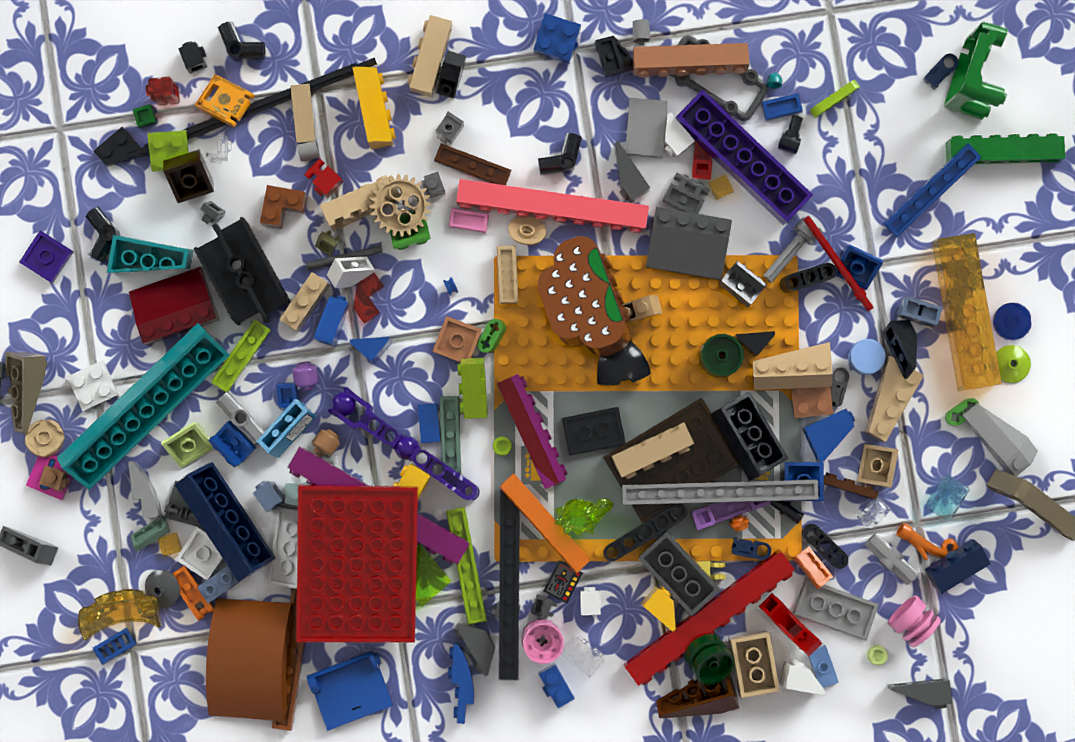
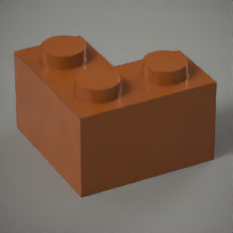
[260,185,308,229]

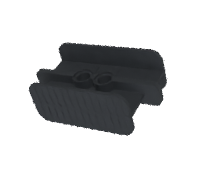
[194,216,291,326]

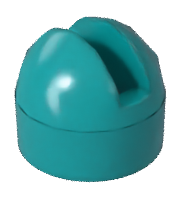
[767,73,782,89]

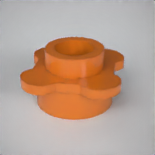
[729,515,749,532]

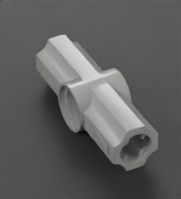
[216,392,265,445]
[864,533,919,585]

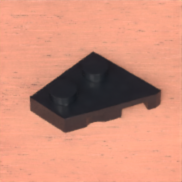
[594,35,633,78]
[93,127,147,167]

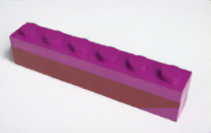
[497,374,568,489]

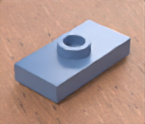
[809,645,839,688]

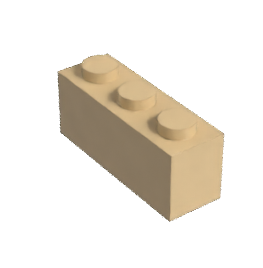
[279,272,330,332]

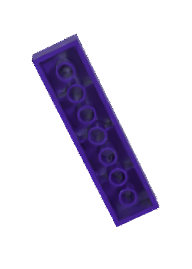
[676,89,813,226]

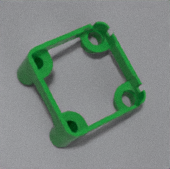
[944,21,1008,120]

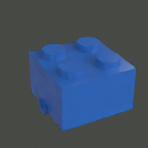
[533,13,581,64]

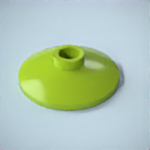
[992,345,1031,383]

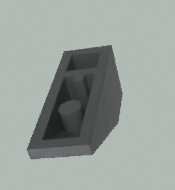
[614,141,651,203]
[0,526,59,566]
[888,678,952,709]

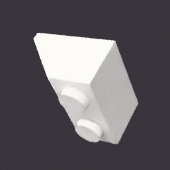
[780,659,826,695]

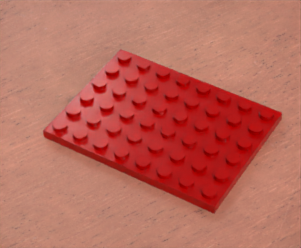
[296,485,418,643]

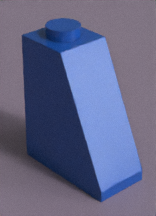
[313,295,350,347]
[802,408,855,462]

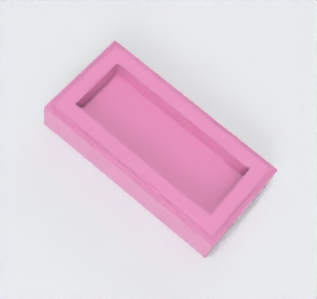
[449,208,489,233]

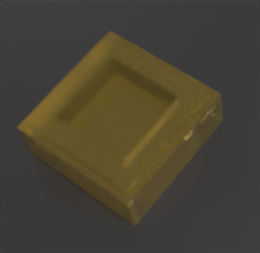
[708,174,734,200]
[158,533,182,557]

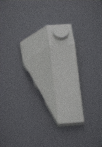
[962,403,1038,476]

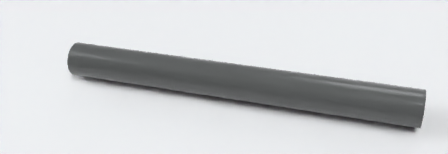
[306,245,382,270]

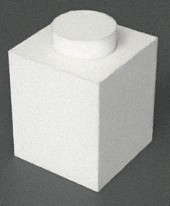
[580,587,601,615]

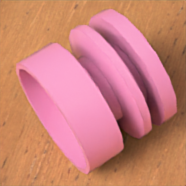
[888,595,941,648]
[521,619,564,664]

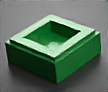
[132,104,157,128]

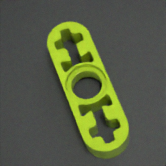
[810,79,860,118]

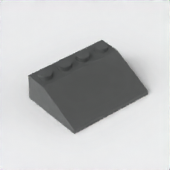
[646,207,732,281]

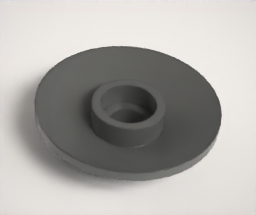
[145,569,180,608]

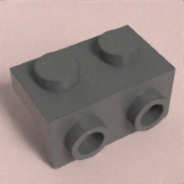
[719,261,767,308]

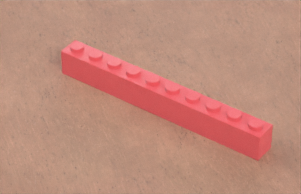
[456,179,649,233]

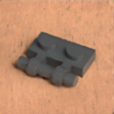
[662,172,710,214]

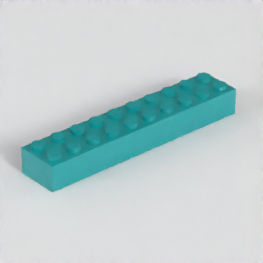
[57,323,230,490]

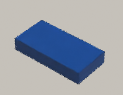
[761,93,803,121]
[418,403,441,443]

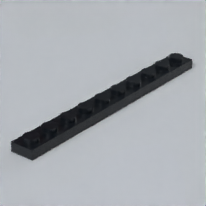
[499,489,520,680]

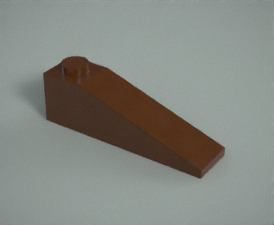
[656,673,739,719]

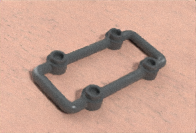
[671,35,768,121]

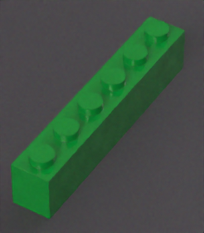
[946,133,1065,164]

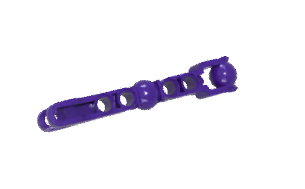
[328,387,480,501]

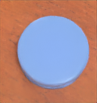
[848,339,886,375]

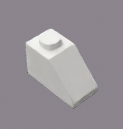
[664,112,695,159]
[327,256,375,288]

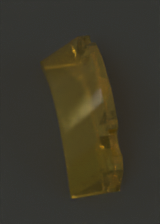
[78,589,162,640]

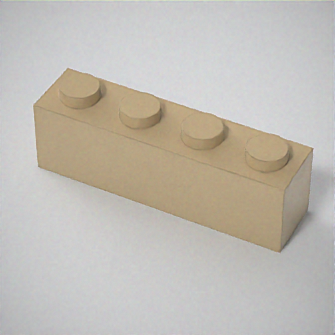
[407,15,453,97]

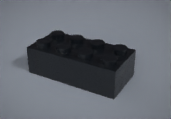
[710,391,789,481]

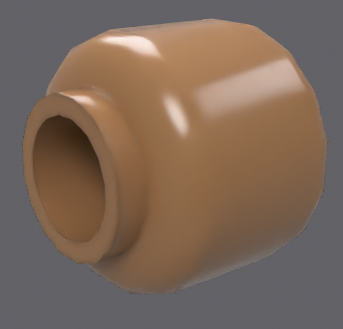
[311,429,340,458]

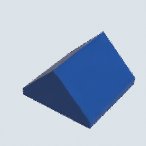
[835,244,884,290]
[350,337,392,364]
[784,462,824,501]

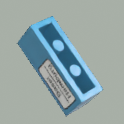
[257,398,317,459]

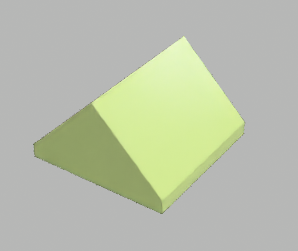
[161,422,214,468]

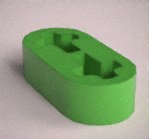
[478,319,506,353]
[945,398,980,426]

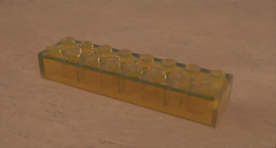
[932,233,1002,391]

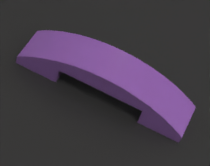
[691,501,771,530]

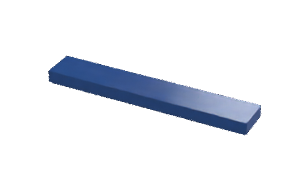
[883,143,982,238]

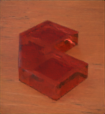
[353,273,385,324]

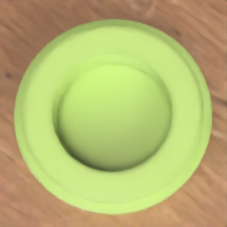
[867,645,888,665]

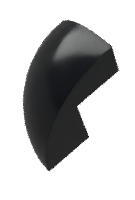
[597,340,651,385]

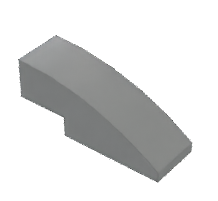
[128,461,162,519]

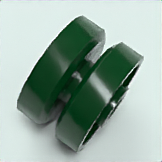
[699,334,744,378]
[685,634,735,685]

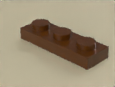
[824,472,878,499]

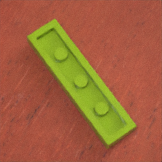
[211,319,271,393]

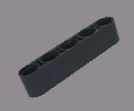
[603,503,688,562]

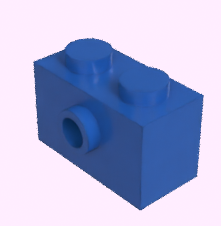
[538,663,575,708]

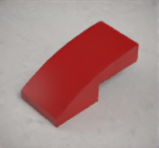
[692,141,713,180]

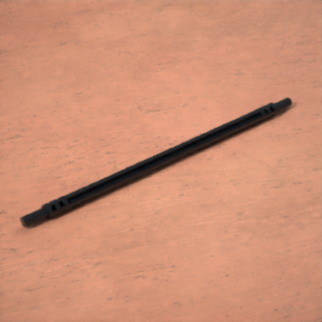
[127,57,377,161]

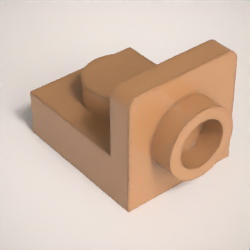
[39,465,70,491]

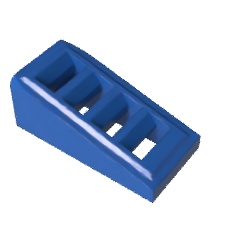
[92,628,137,666]

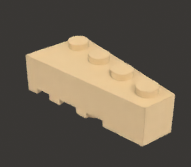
[320,175,400,232]
[753,342,833,390]
[865,356,924,442]
[611,423,694,480]

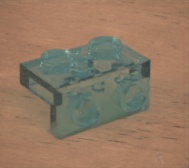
[927,474,970,522]

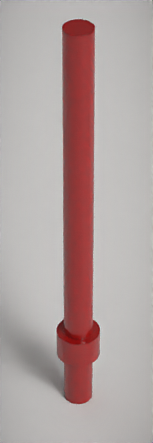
[803,216,874,311]

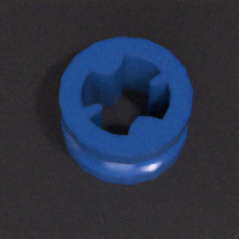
[443,277,458,296]

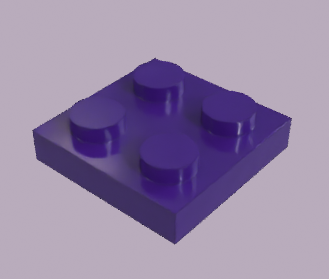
[19,230,74,283]

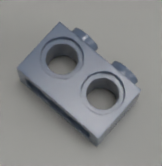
[896,296,943,327]
[253,481,285,512]
[197,566,243,603]

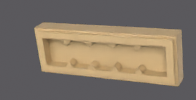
[497,245,518,304]

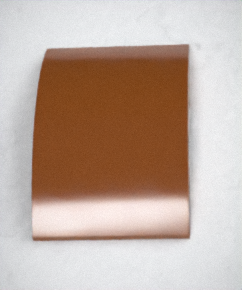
[206,598,293,721]

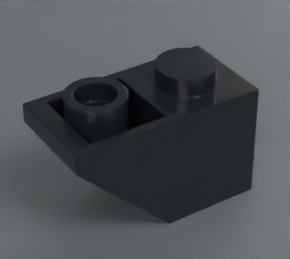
[436,51,467,99]

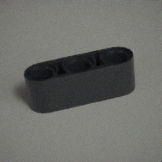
[779,263,837,293]

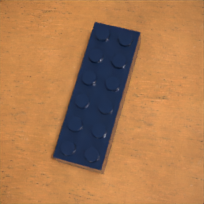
[175,462,276,583]

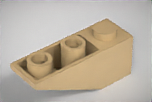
[621,295,663,323]

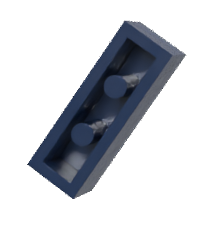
[924,539,991,594]

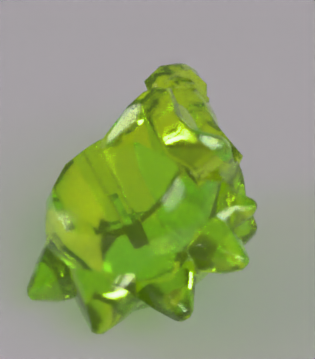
[555,498,614,536]

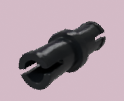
[770,500,804,524]

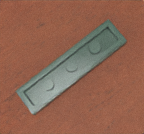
[440,396,461,473]

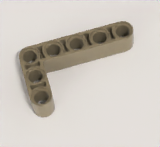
[986,469,1075,541]

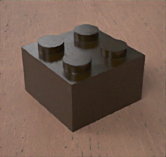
[163,149,214,203]

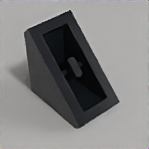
[734,331,775,357]

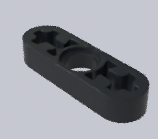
[802,524,848,569]

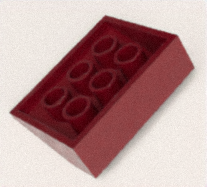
[129,266,220,346]

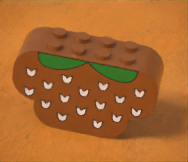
[538,236,630,356]

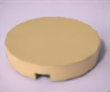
[25,419,65,458]

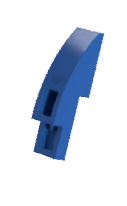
[448,642,474,724]

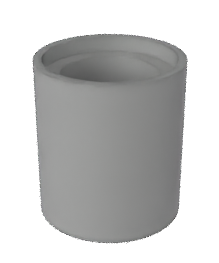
[632,19,650,42]
[297,141,320,162]

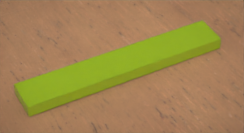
[446,507,487,625]

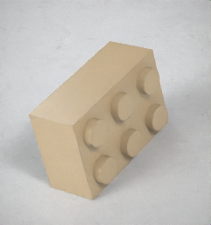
[728,631,780,698]

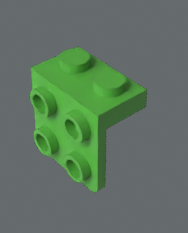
[390,210,431,250]

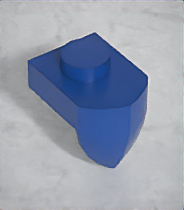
[276,382,299,410]

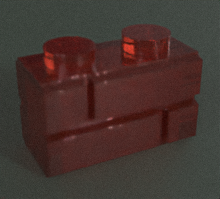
[146,76,180,106]

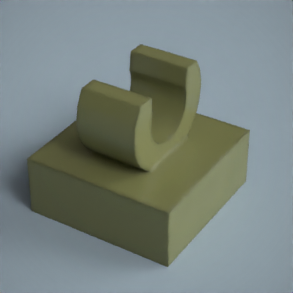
[315,230,340,257]

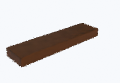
[434,143,512,185]

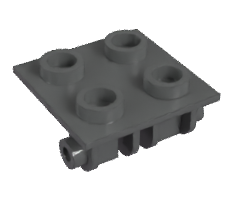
[164,481,202,528]

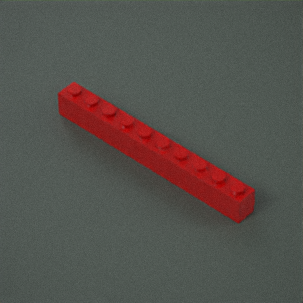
[623,549,795,686]

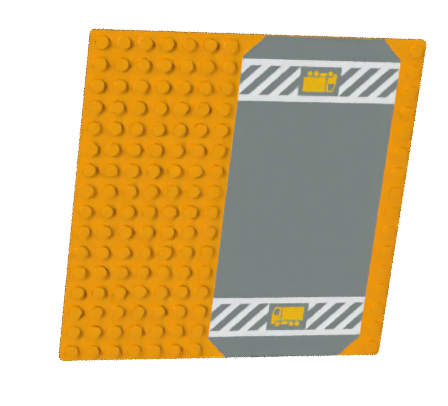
[494,255,802,562]

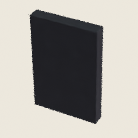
[562,407,626,456]

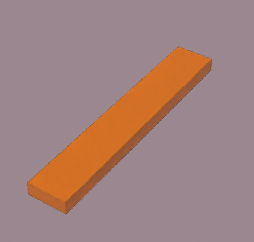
[499,473,591,573]

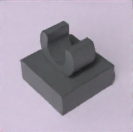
[200,201,226,224]
[531,594,557,619]

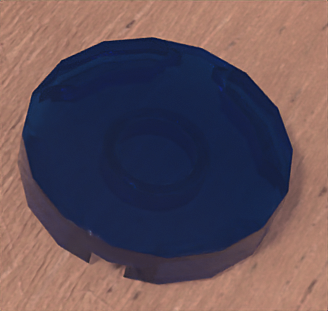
[992,302,1032,340]

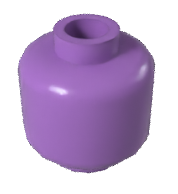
[292,361,319,391]

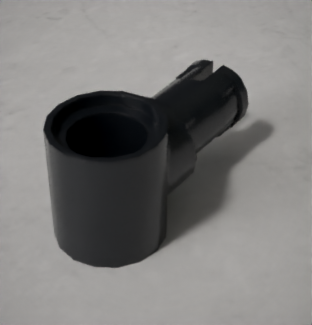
[778,115,803,155]

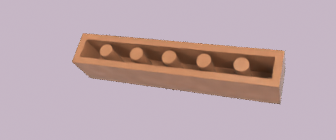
[632,43,750,78]

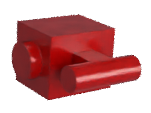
[304,158,343,198]

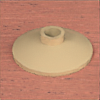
[508,216,546,245]

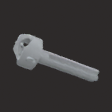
[763,217,823,283]

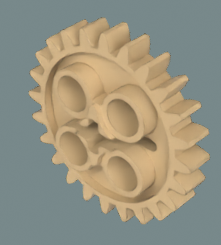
[368,174,432,237]

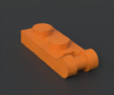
[172,566,214,621]

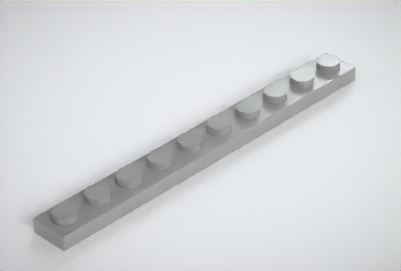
[622,480,818,505]

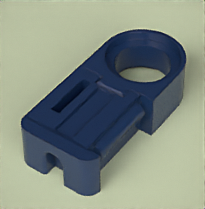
[923,53,958,90]
[731,537,771,560]

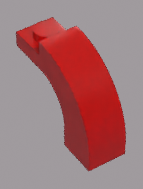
[758,593,822,657]

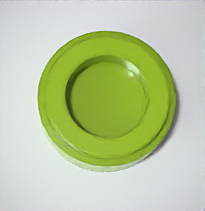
[493,436,512,456]

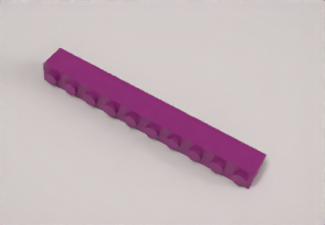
[287,446,469,564]

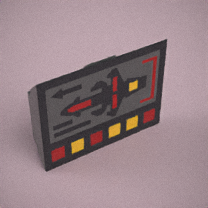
[543,560,583,604]

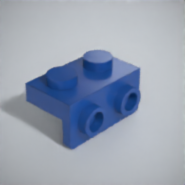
[208,420,256,468]

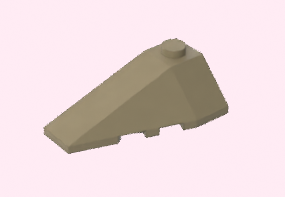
[5,352,47,434]

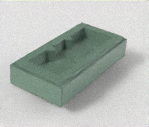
[130,516,171,552]

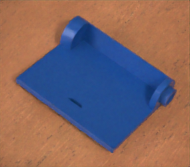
[307,650,393,731]

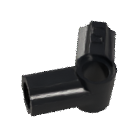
[218,21,266,62]
[538,133,582,175]
[85,206,120,263]

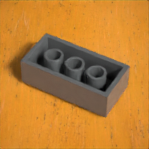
[638,530,720,616]

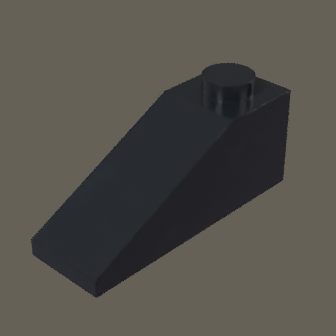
[882,320,917,379]

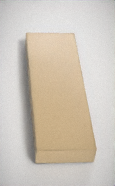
[290,84,316,143]

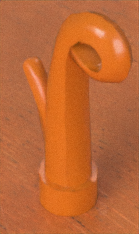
[896,522,958,560]

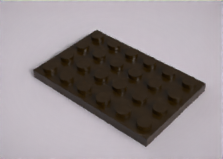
[603,397,740,523]

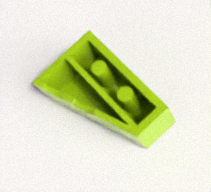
[457,358,488,419]

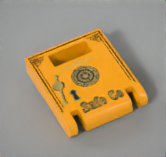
[195,74,255,128]

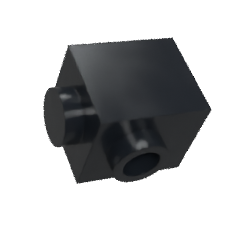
[178,41,207,74]

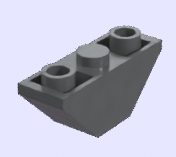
[454,622,496,676]

